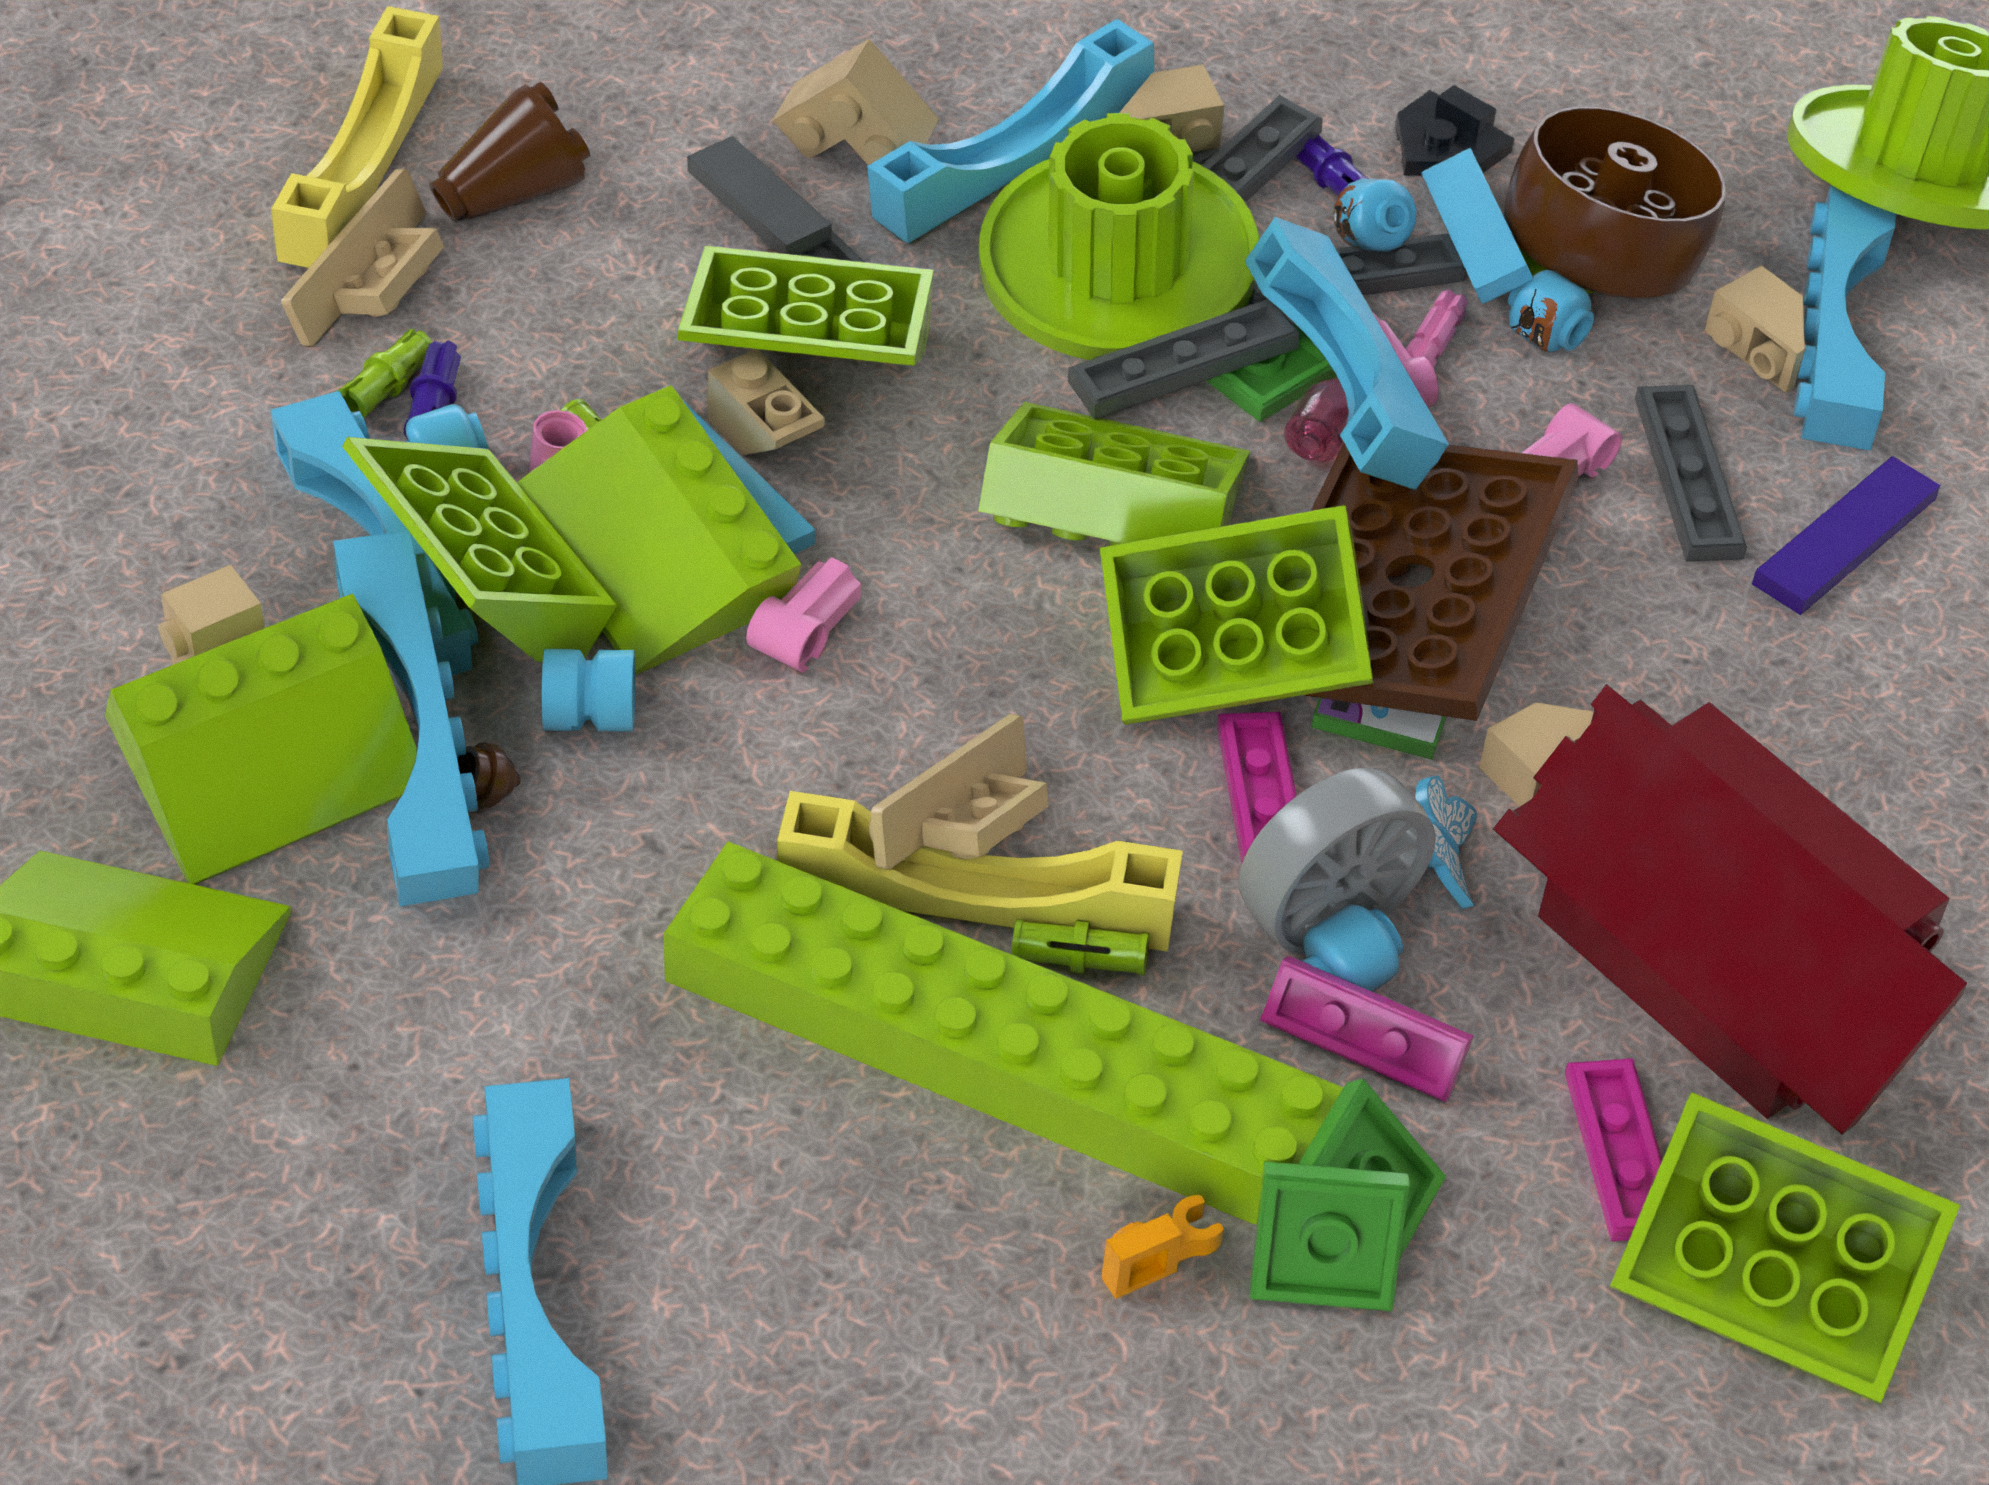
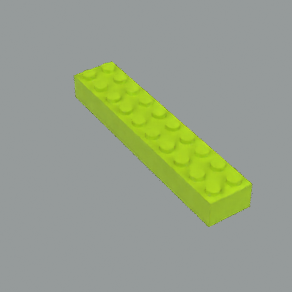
[664,841,1344,1225]

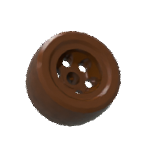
[1503,106,1726,298]

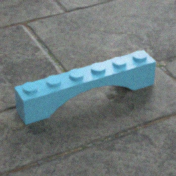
[867,19,1154,244]
[1793,185,1896,451]
[1245,217,1449,490]
[270,391,478,692]
[333,530,489,907]
[473,1078,608,1485]

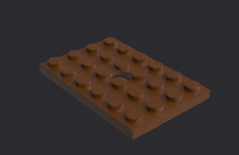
[1304,443,1579,721]

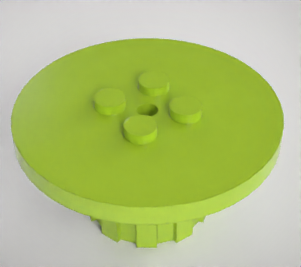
[1786,16,1989,230]
[979,113,1259,360]

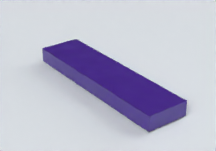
[1752,456,1941,616]

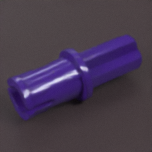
[1295,135,1370,196]
[403,340,461,438]

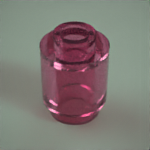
[1284,379,1349,463]

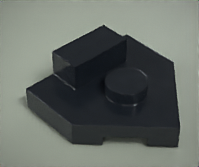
[1395,85,1515,176]

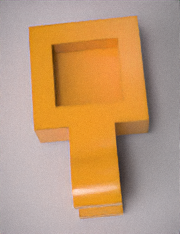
[1101,1195,1224,1299]

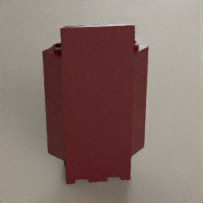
[1493,684,1967,1135]

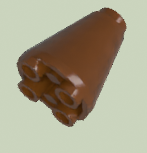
[429,81,590,222]

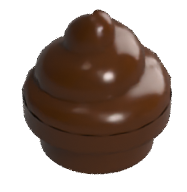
[457,742,521,808]

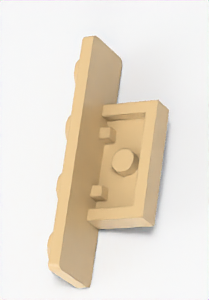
[282,169,444,346]
[869,714,1049,870]

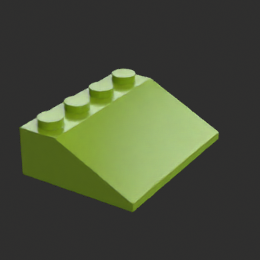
[677,245,934,366]
[516,385,801,675]
[978,401,1251,546]
[342,437,617,663]
[1100,505,1373,725]
[105,593,417,885]
[0,850,292,1066]
[1610,1092,1961,1404]

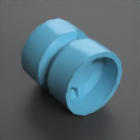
[542,649,636,732]

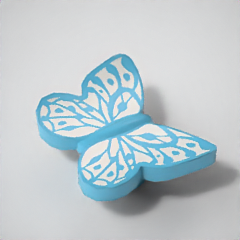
[1416,775,1477,909]

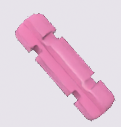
[1406,290,1468,368]

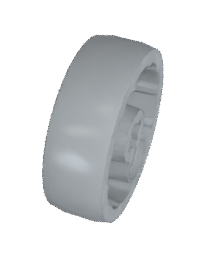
[1238,767,1436,955]

